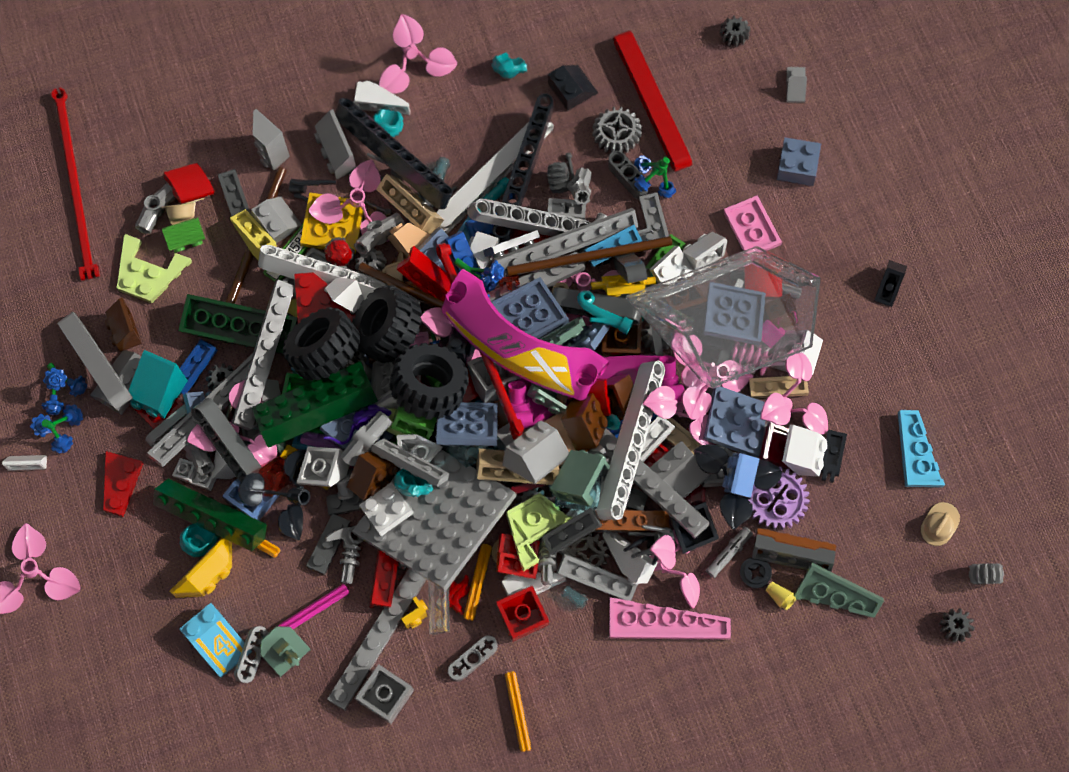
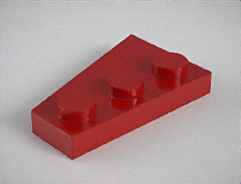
[103,451,144,517]

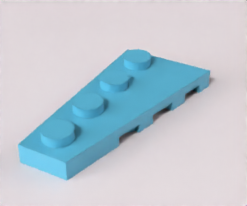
[898,410,945,487]

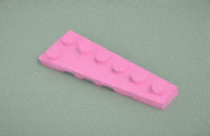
[610,598,731,640]

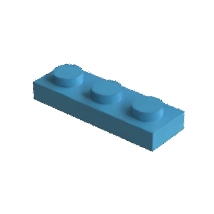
[584,225,642,267]

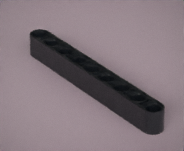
[493,94,553,244]
[335,98,453,209]

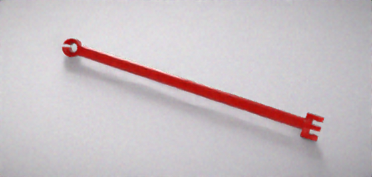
[51,87,100,281]
[436,243,524,440]

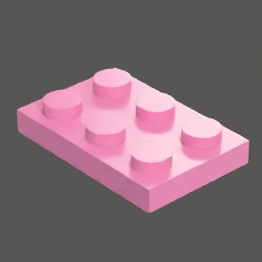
[723,195,782,259]

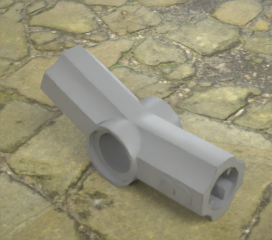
[567,167,592,205]
[135,183,175,234]
[354,212,405,255]
[340,411,392,467]
[183,443,214,475]

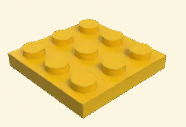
[300,192,365,254]

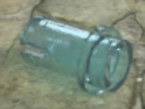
[435,157,450,181]
[562,585,588,609]

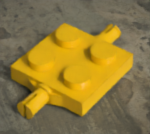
[591,275,656,297]

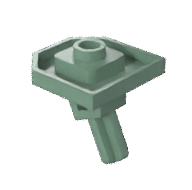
[260,626,310,677]

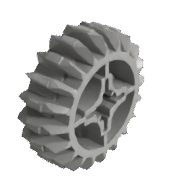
[592,107,642,153]

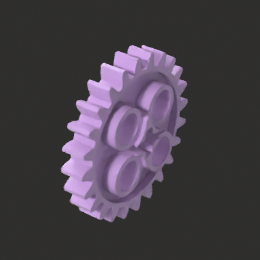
[746,467,810,530]

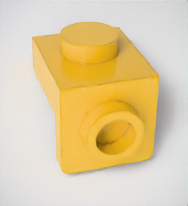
[401,596,428,629]

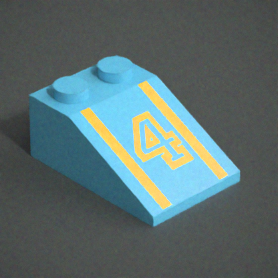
[180,603,252,678]

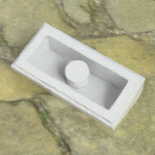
[2,455,47,471]

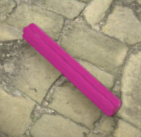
[278,584,349,629]

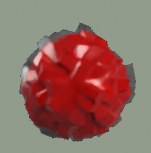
[324,237,354,266]

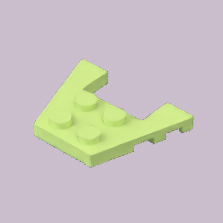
[117,234,192,303]
[506,493,572,571]

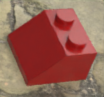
[496,585,550,642]

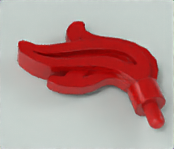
[445,575,470,615]

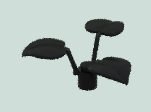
[693,444,782,530]
[238,450,310,540]

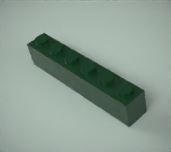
[153,478,267,551]

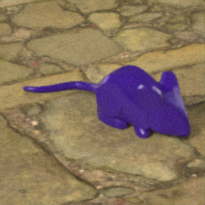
[323,404,392,445]

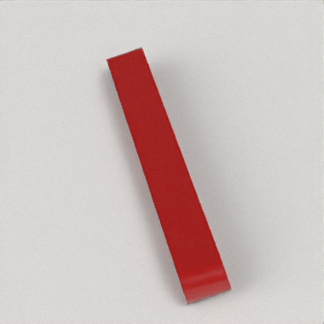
[613,30,692,172]

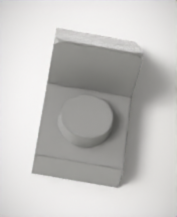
[786,67,807,103]

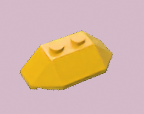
[170,538,232,598]

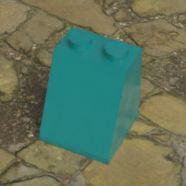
[128,350,188,419]

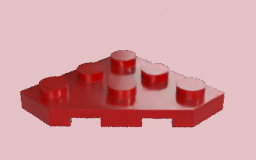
[294,272,356,324]

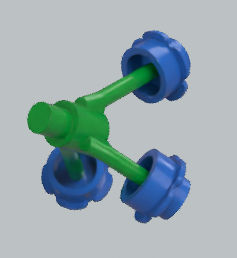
[634,155,676,198]

